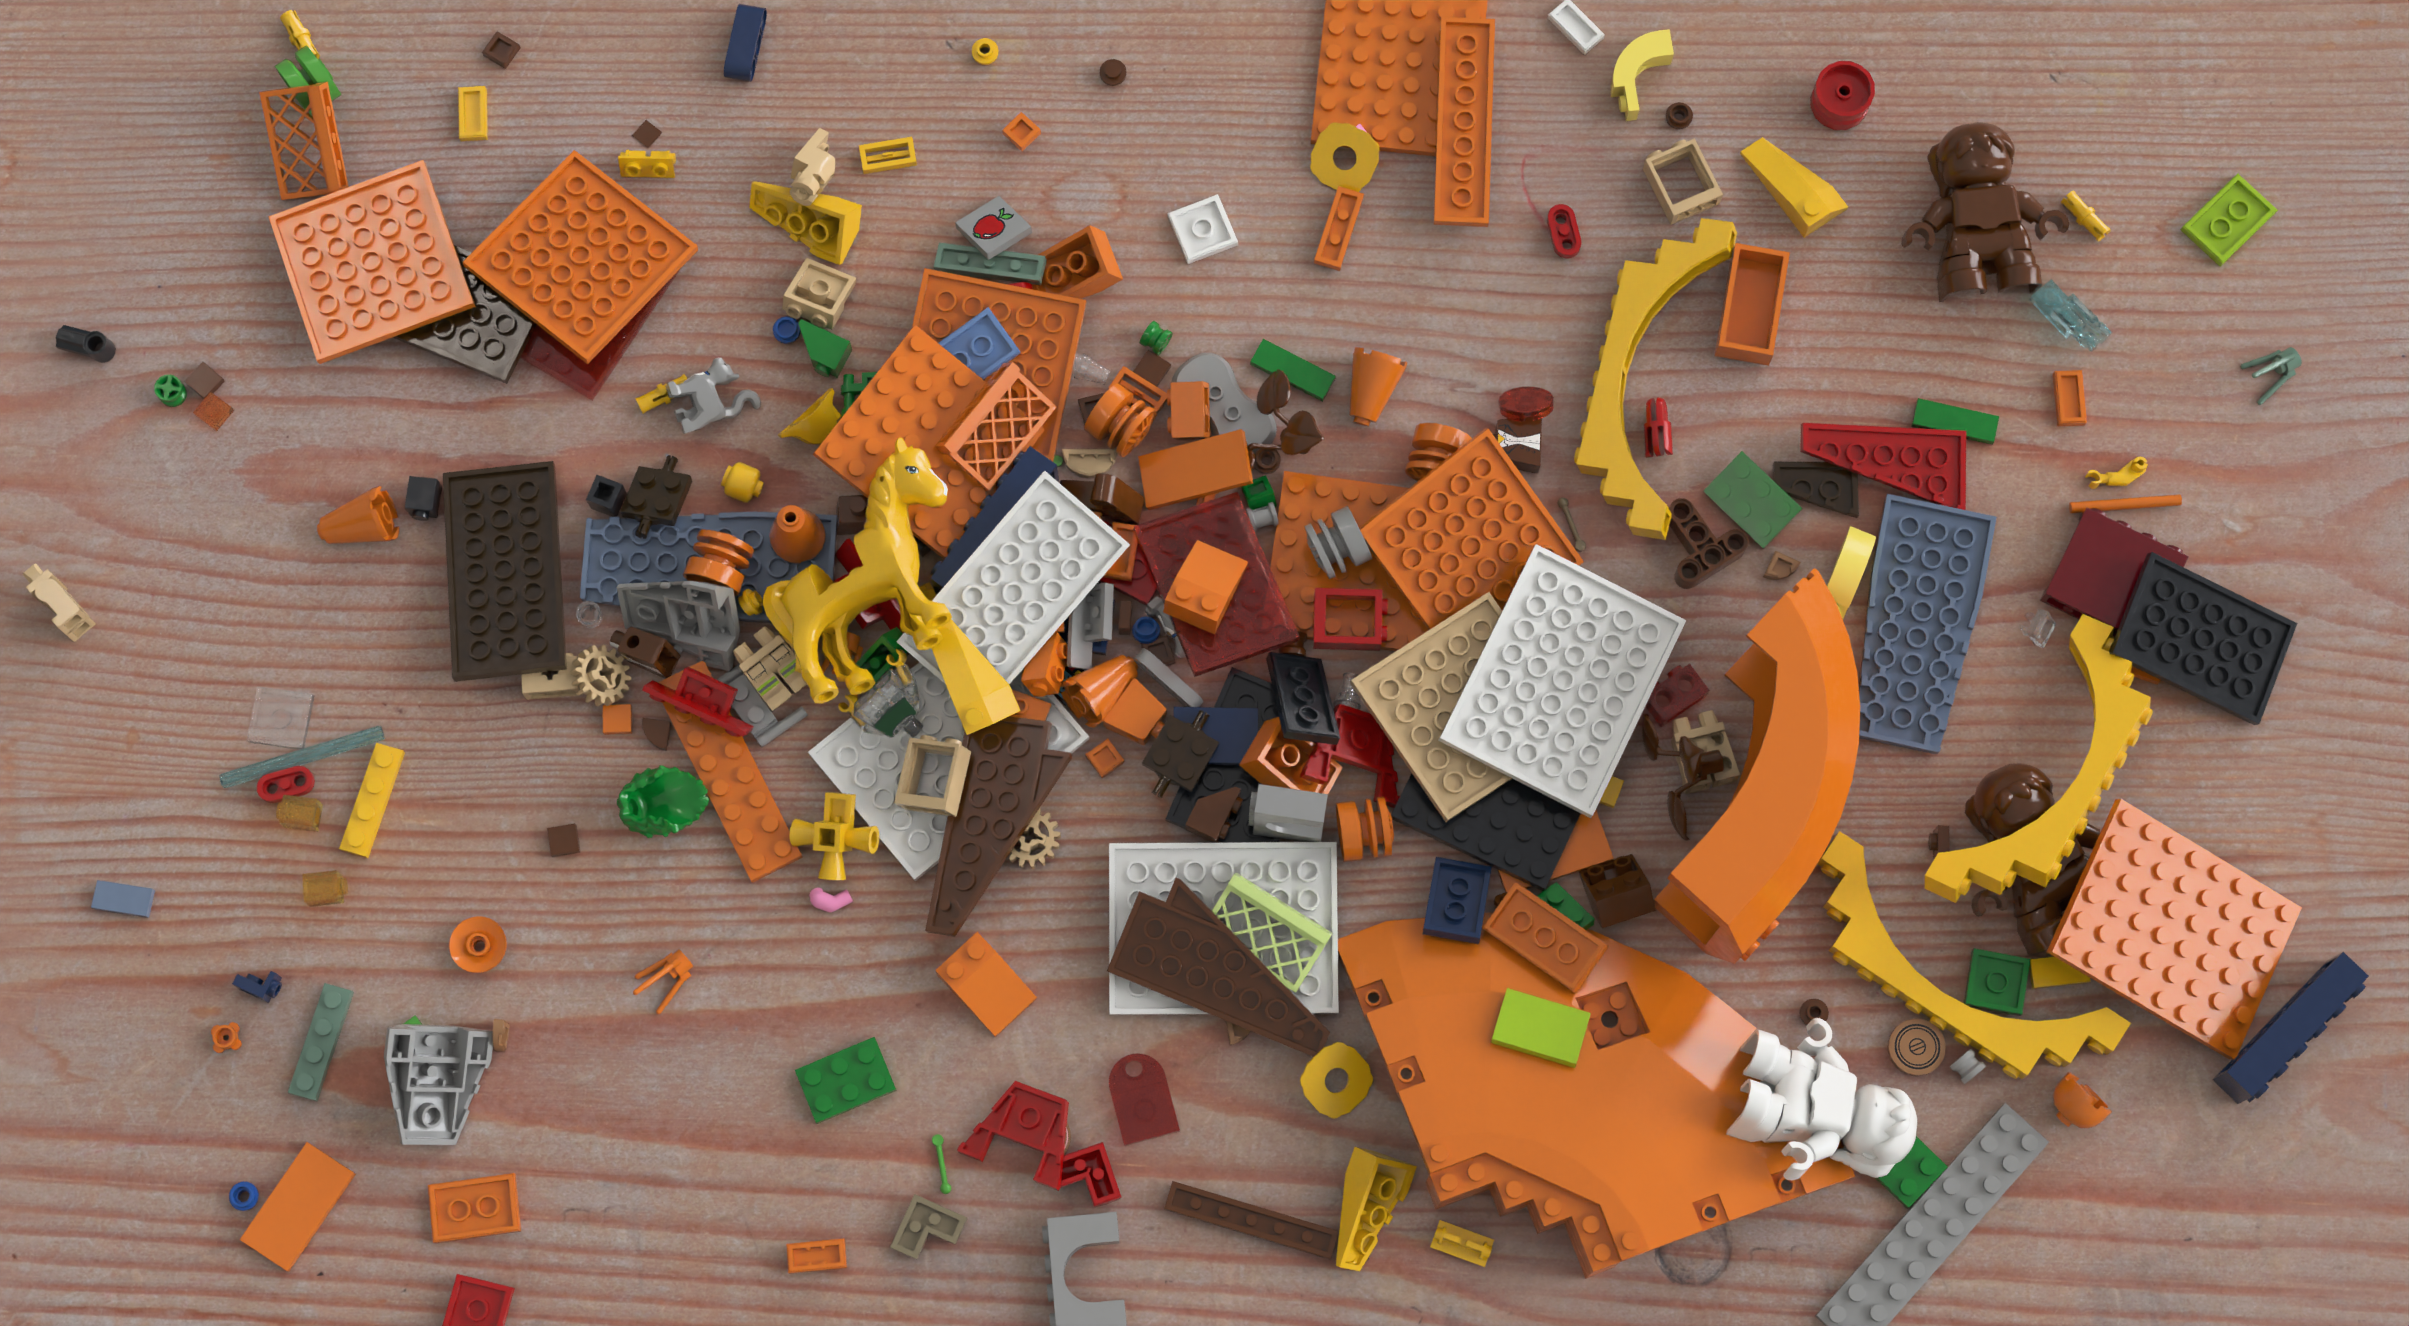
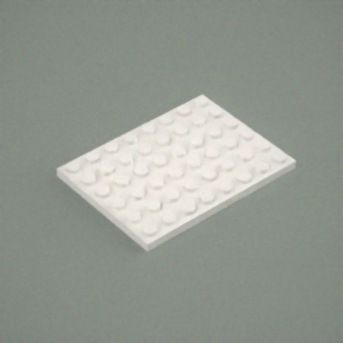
[1438,544,1686,818]
[808,662,1090,881]
[1109,842,1339,1015]

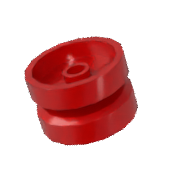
[1810,61,1875,130]

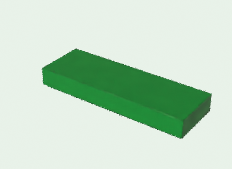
[1250,339,1336,402]
[1911,398,1999,445]

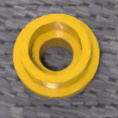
[972,38,999,65]
[738,589,763,616]

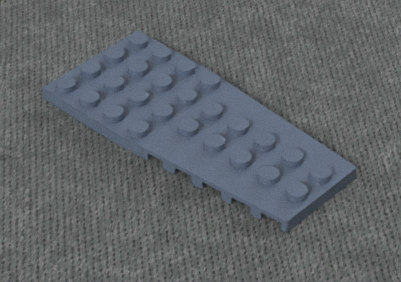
[1859,494,1997,754]
[580,512,837,623]

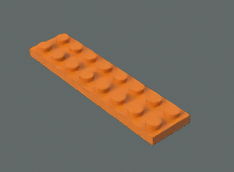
[1434,17,1495,227]
[658,661,803,883]

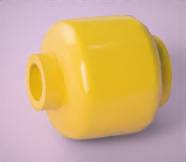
[721,462,764,503]

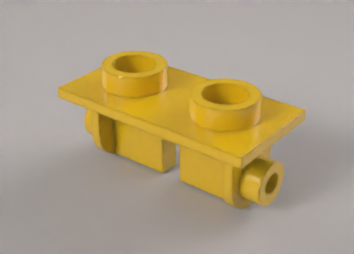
[618,150,676,178]
[1430,1220,1494,1267]

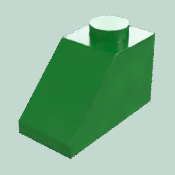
[798,319,852,378]
[856,627,910,691]

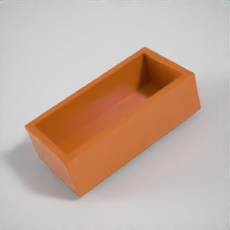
[1714,243,1790,366]

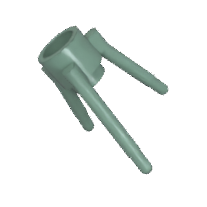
[2240,347,2302,405]

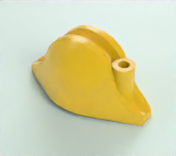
[778,388,842,444]

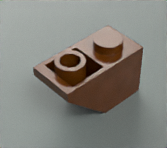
[1185,787,1243,843]

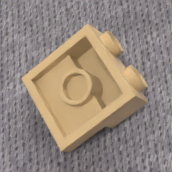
[782,258,856,329]

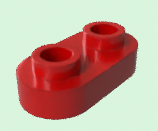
[1547,204,1582,259]
[257,766,315,803]

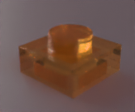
[193,392,234,431]

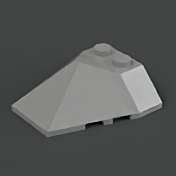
[617,581,740,671]
[384,1024,493,1145]

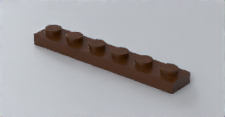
[1164,1181,1339,1260]

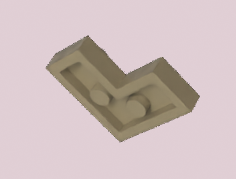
[890,1194,968,1260]

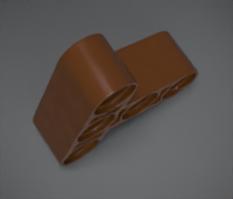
[1060,473,1145,526]
[1669,498,1749,589]

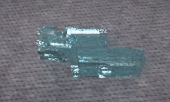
[2029,279,2112,352]

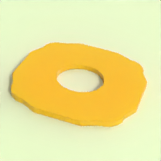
[1310,122,1379,192]
[1300,1042,1373,1119]

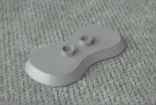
[1172,352,1277,454]

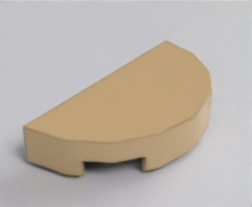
[1062,449,1117,478]

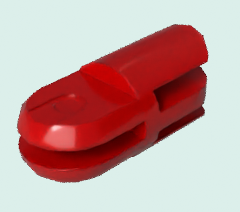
[1644,397,1673,458]

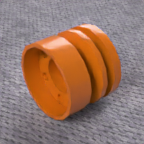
[1084,383,1156,457]
[1405,423,1472,481]
[683,529,754,596]
[1336,797,1394,862]

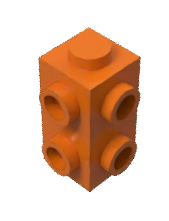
[1021,632,1068,697]

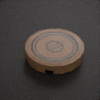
[1887,1018,1946,1077]

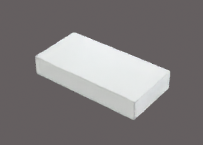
[1548,0,1605,55]

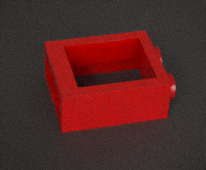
[1313,588,1388,651]

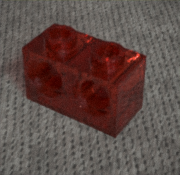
[1645,664,1710,727]

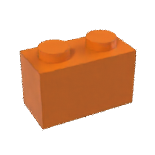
[1167,381,1210,440]

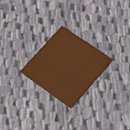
[632,120,662,148]

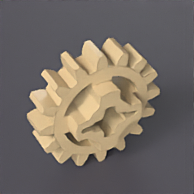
[570,645,631,706]
[1009,808,1061,869]

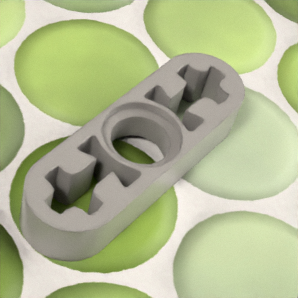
[1134,648,1204,707]

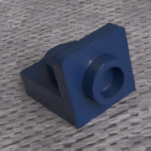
[232,971,282,1003]

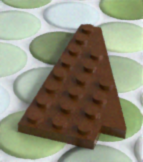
[925,716,1072,937]
[1107,877,1330,1057]

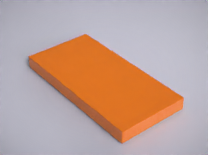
[1138,429,1253,510]
[1497,810,1614,892]
[1483,882,1609,993]
[240,1142,356,1272]

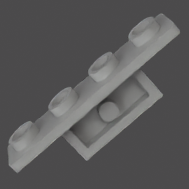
[1067,583,1114,670]

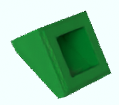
[1241,475,1277,510]

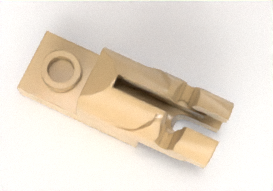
[789,128,835,206]

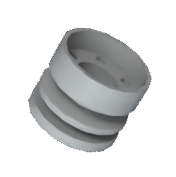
[1304,506,1373,579]

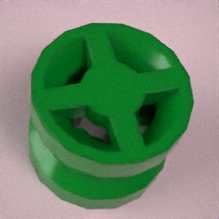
[1139,321,1173,355]
[154,374,187,407]

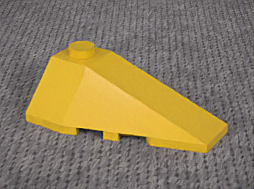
[1740,137,1848,238]
[749,181,862,265]
[931,619,1021,735]
[1336,1147,1417,1271]

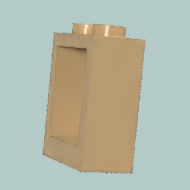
[1643,138,1723,225]
[894,735,971,817]

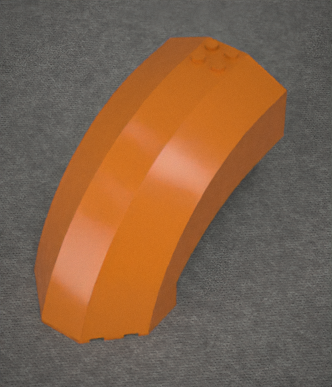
[1654,568,1860,964]

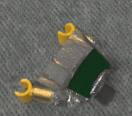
[838,649,924,738]

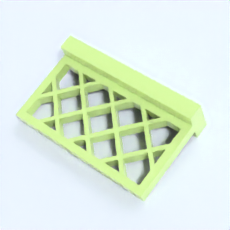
[1212,873,1333,993]

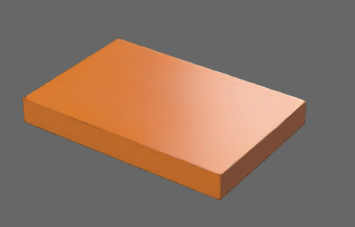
[428,1173,521,1243]

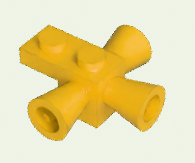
[790,792,879,880]

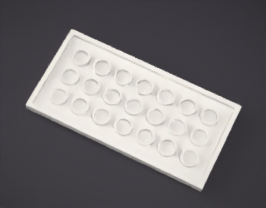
[896,471,1130,684]

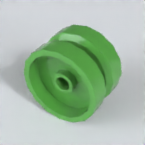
[275,45,341,115]

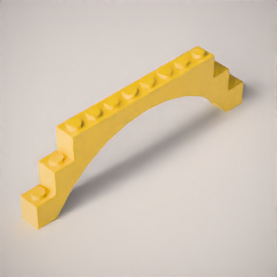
[1574,218,1737,540]
[1924,614,2153,903]
[1817,831,2131,1079]

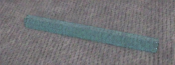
[219,726,385,788]

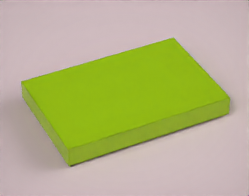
[2180,174,2278,267]
[1491,988,1591,1068]

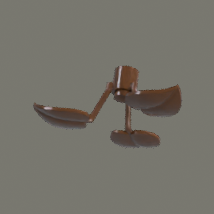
[1246,369,1324,471]
[1642,714,1724,841]

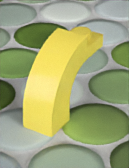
[1611,29,1674,121]
[1827,526,1876,619]

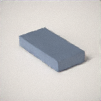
[91,880,155,918]

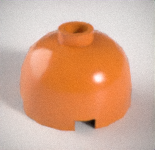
[2053,1072,2112,1128]

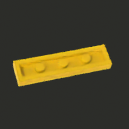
[339,743,405,858]

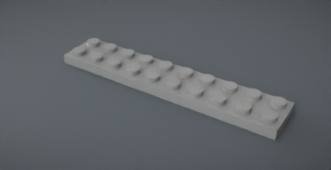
[1815,1103,2049,1326]

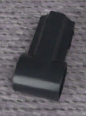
[56,325,116,363]

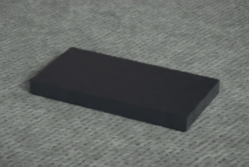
[1266,652,1340,745]

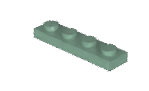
[934,243,1046,285]
[288,983,354,1102]

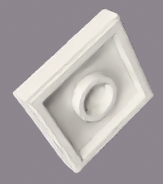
[1167,194,1238,264]

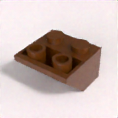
[1579,854,1656,929]

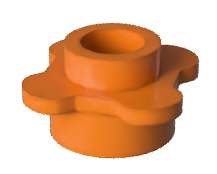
[211,1022,242,1053]

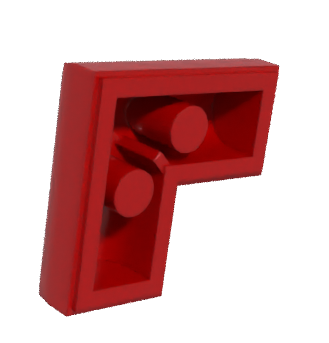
[1060,1142,1122,1207]

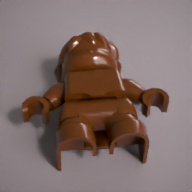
[1901,122,2069,302]
[1965,763,2100,955]

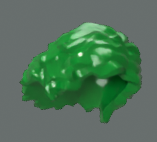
[617,765,709,838]

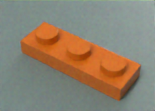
[1314,186,1364,271]

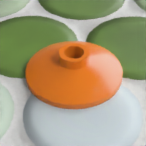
[449,916,507,973]

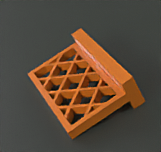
[259,82,349,200]
[935,362,1056,491]

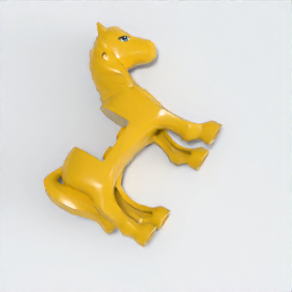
[763,437,952,704]

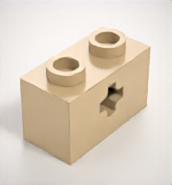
[521,653,583,700]

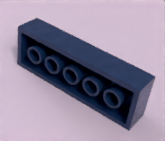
[930,446,1059,594]
[2212,952,2369,1104]

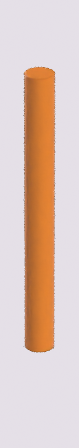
[2069,494,2182,513]

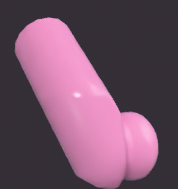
[809,888,853,912]

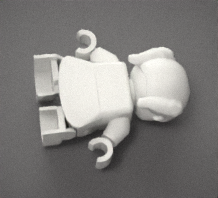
[1726,1018,1917,1180]

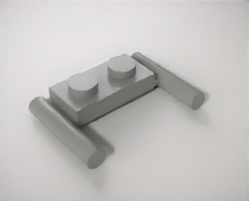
[716,652,808,747]

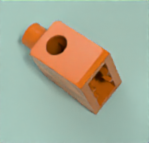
[1103,678,1167,745]

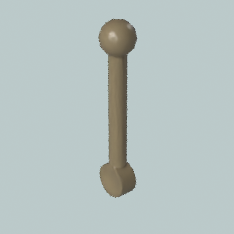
[1557,498,1586,552]

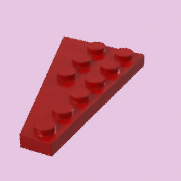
[1800,423,1966,510]

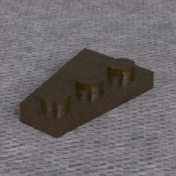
[1773,461,1859,518]

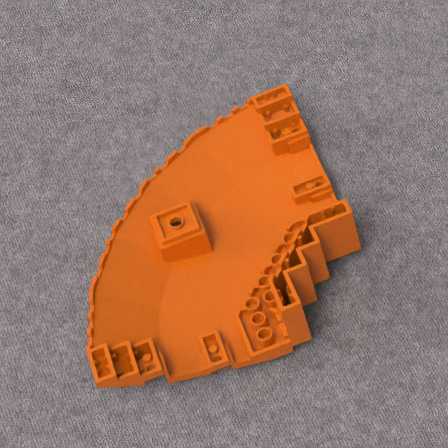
[1338,912,1855,1279]

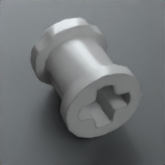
[1245,502,1279,533]

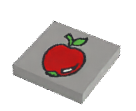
[955,196,1032,260]

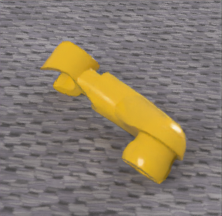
[2085,457,2148,489]

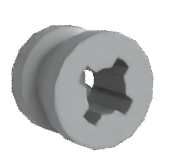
[1949,1048,1986,1084]

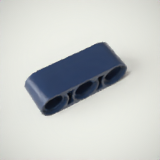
[724,4,767,82]

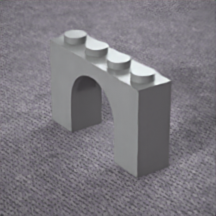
[1248,784,1328,842]
[1042,1212,1127,1326]

